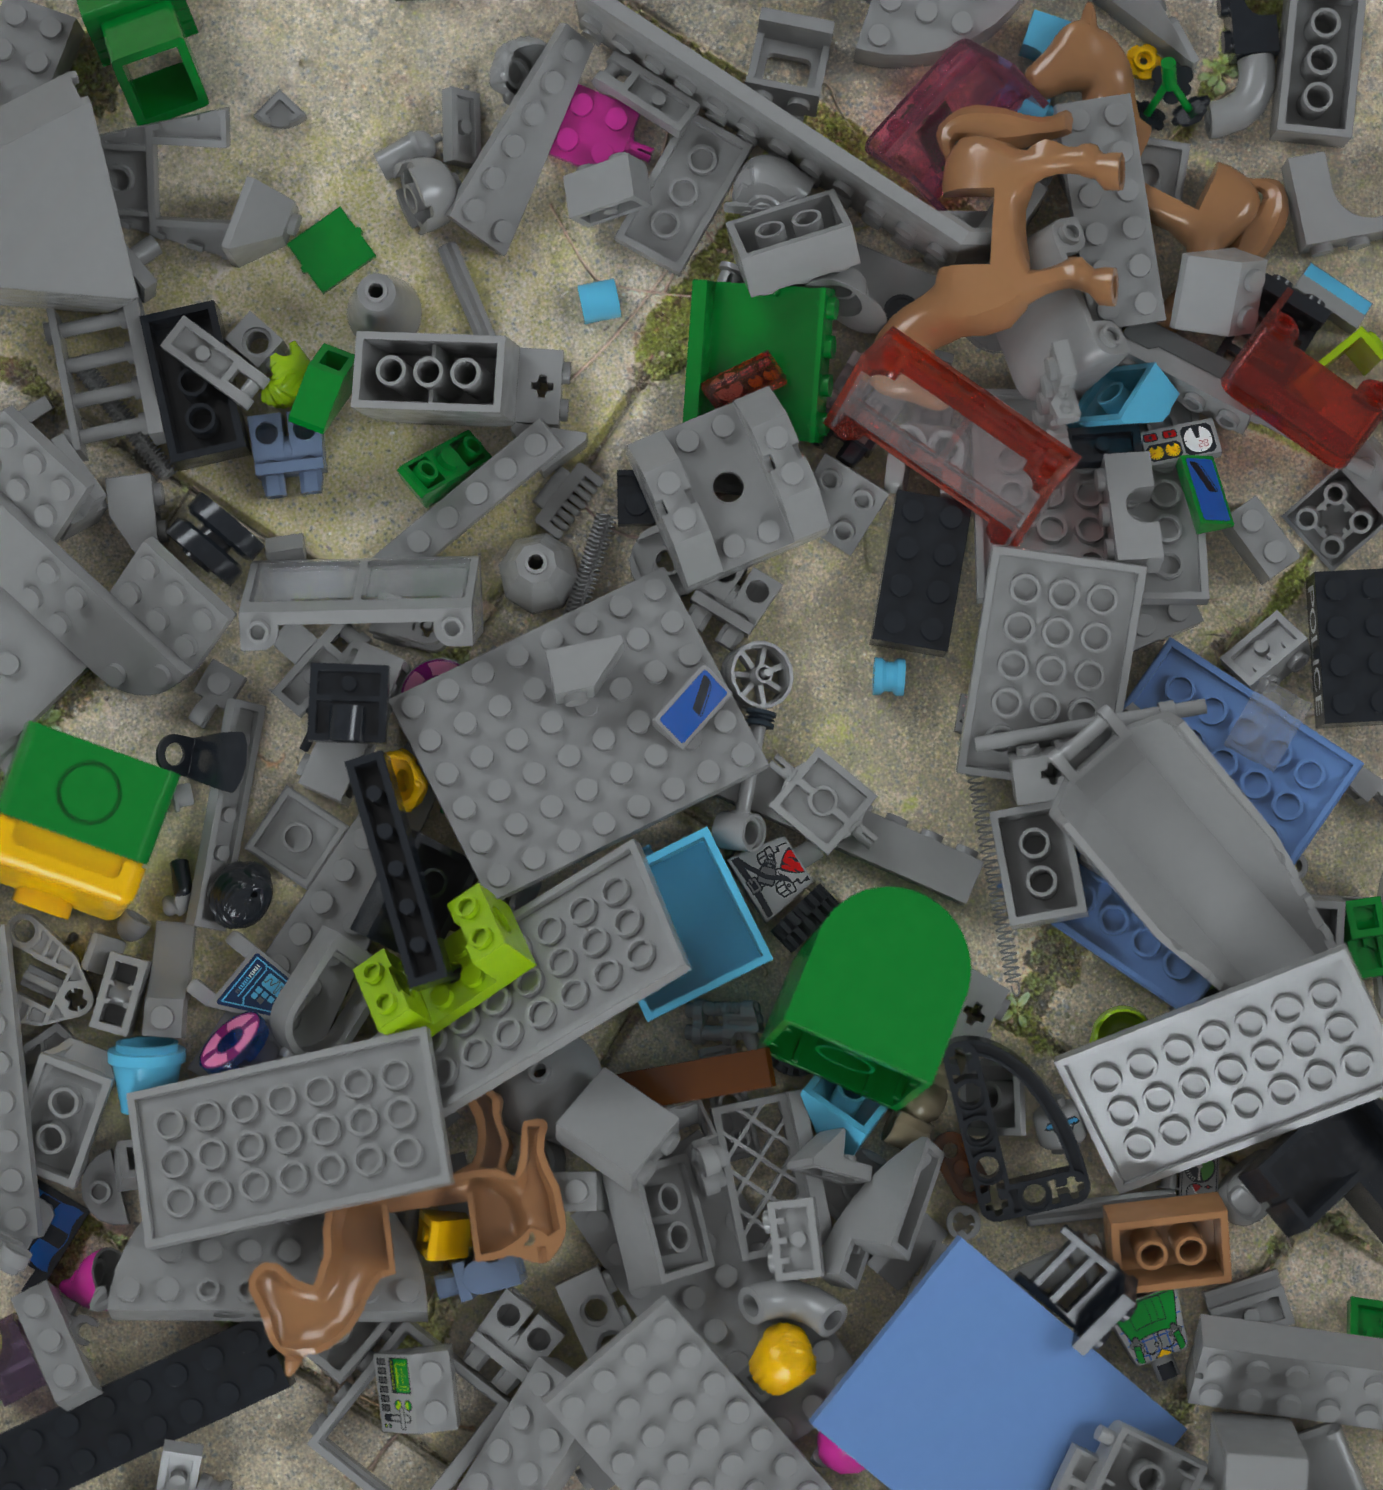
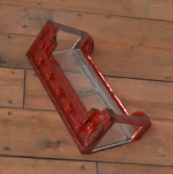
[823,326,1082,547]

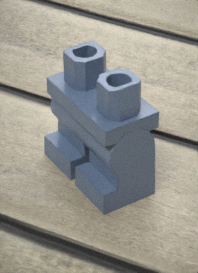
[247,411,328,499]
[434,1255,528,1303]

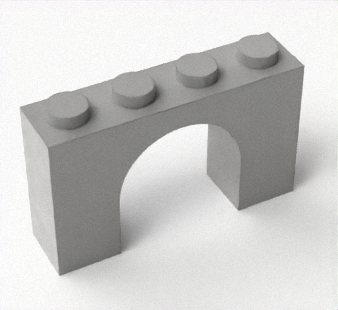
[1281,151,1383,257]

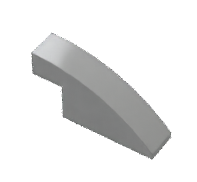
[822,1137,945,1290]

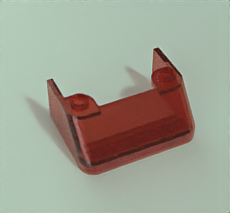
[1221,287,1383,469]

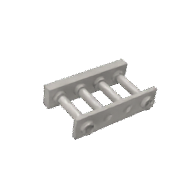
[43,295,166,462]

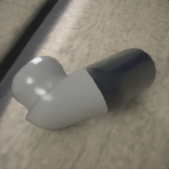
[162,859,192,917]

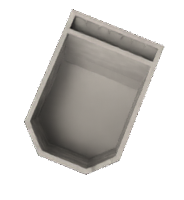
[0,70,139,314]

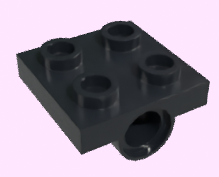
[307,662,390,745]

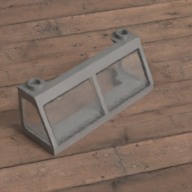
[239,556,484,651]

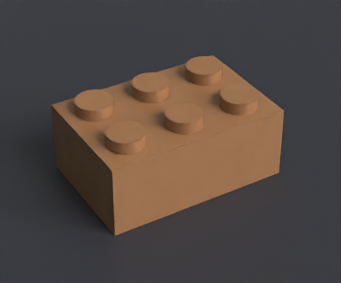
[1102,1192,1232,1294]

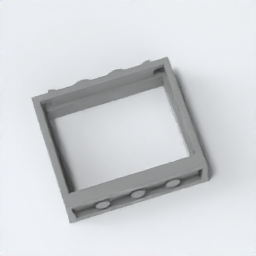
[307,1322,512,1490]

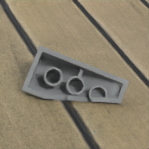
[1093,0,1200,71]

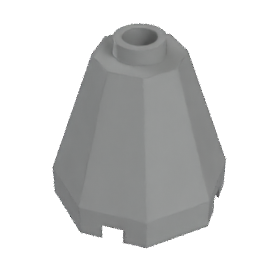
[498,533,578,615]

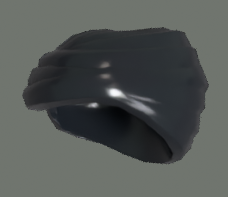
[209,861,273,929]

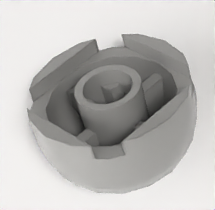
[393,156,461,235]

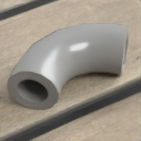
[1204,53,1275,139]
[738,1279,847,1337]

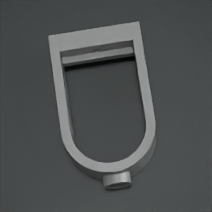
[270,925,373,1058]

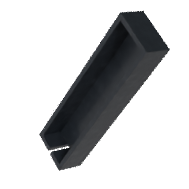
[0,1321,296,1490]

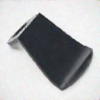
[156,732,248,793]

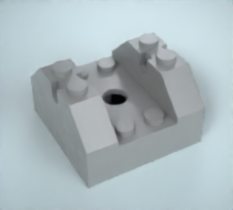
[626,386,830,594]

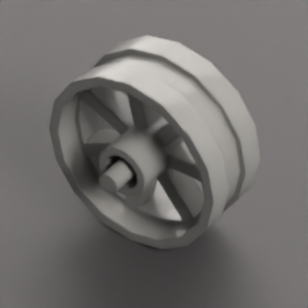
[720,641,794,711]

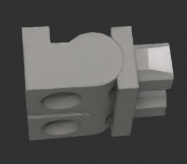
[688,567,783,651]
[462,1287,568,1395]

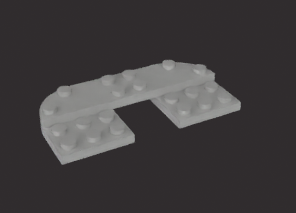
[0,405,237,696]

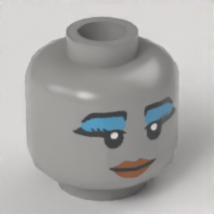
[1033,1094,1087,1155]

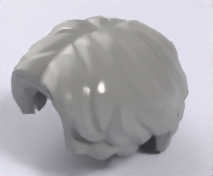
[489,36,547,105]

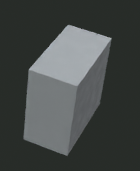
[1207,1412,1309,1490]

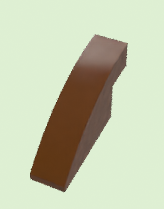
[615,1047,776,1106]

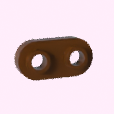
[933,1131,990,1204]

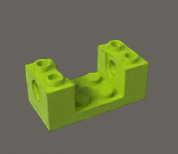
[353,883,536,1037]

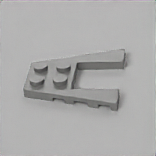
[99,107,231,260]

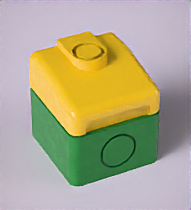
[0,720,181,920]

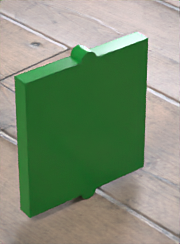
[287,207,376,295]

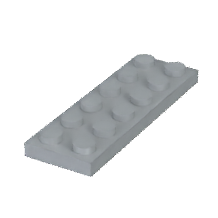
[1053,93,1166,328]

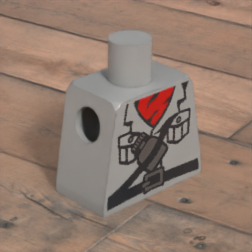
[727,836,824,923]

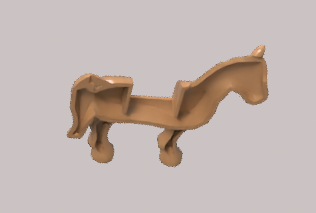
[1023,2,1289,334]
[849,105,1125,411]
[248,1090,566,1377]

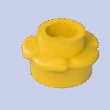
[1126,44,1162,80]

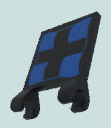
[21,1178,90,1292]

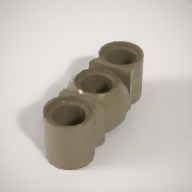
[881,1052,966,1150]

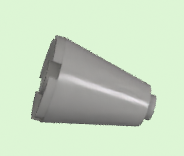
[347,273,422,336]

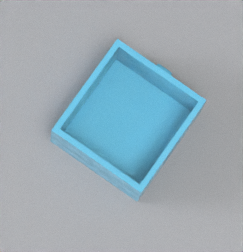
[638,826,773,1022]

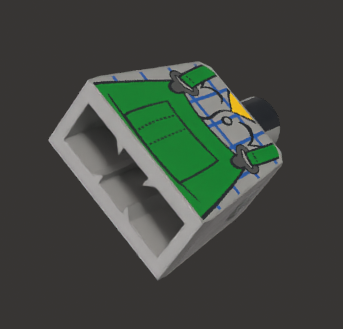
[1112,1289,1188,1382]

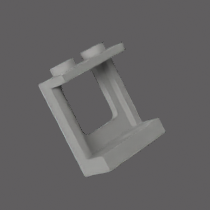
[745,7,835,117]

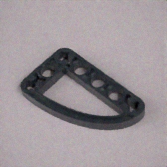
[943,1035,1091,1222]

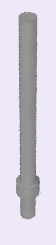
[974,698,1207,752]

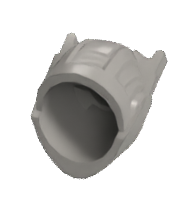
[724,154,814,216]

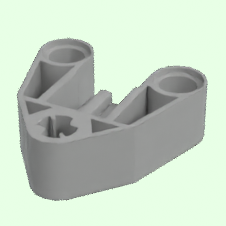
[7,913,97,1026]

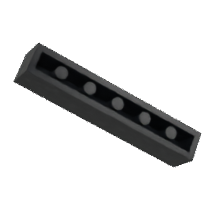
[344,750,455,992]

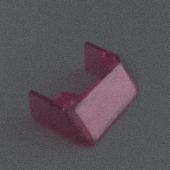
[865,38,1049,211]

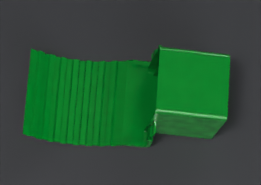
[77,0,209,126]

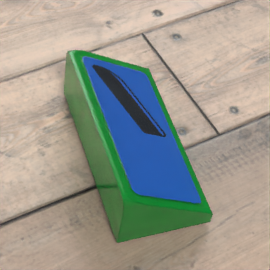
[1176,455,1234,535]

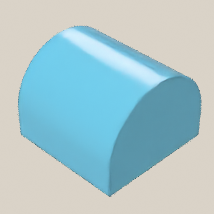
[577,278,622,324]

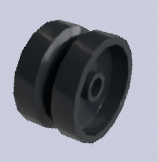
[165,492,265,586]

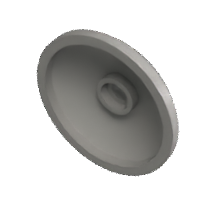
[492,1037,602,1139]

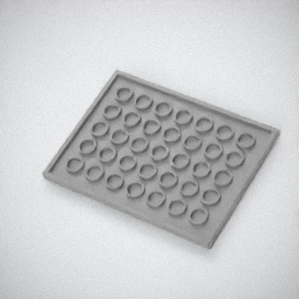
[389,567,769,900]

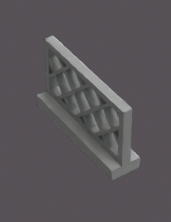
[709,1089,832,1262]

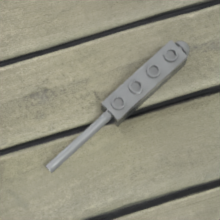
[1116,323,1375,480]

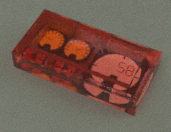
[702,350,787,409]

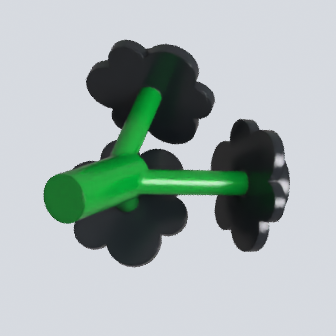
[1136,57,1211,131]

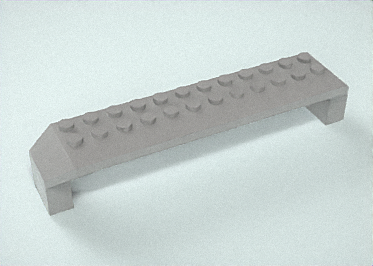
[574,0,1048,270]

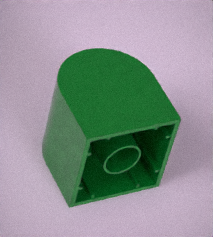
[756,886,971,1112]

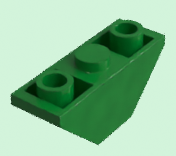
[288,343,355,435]
[397,429,492,508]

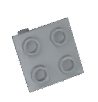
[813,453,890,556]

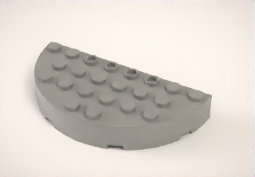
[107,1213,428,1322]

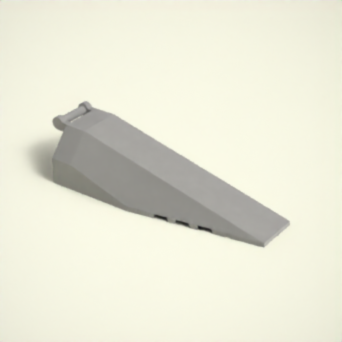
[1046,704,1337,991]

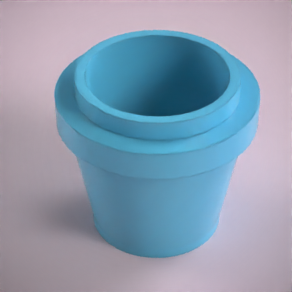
[107,1036,186,1115]

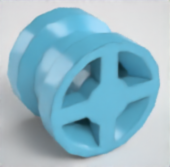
[872,657,906,697]

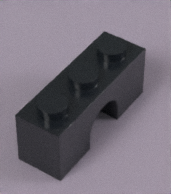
[1217,0,1280,66]

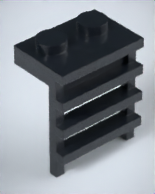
[1215,273,1332,397]
[1014,1223,1138,1356]

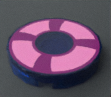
[199,1011,269,1075]

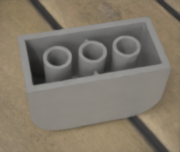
[351,331,520,427]

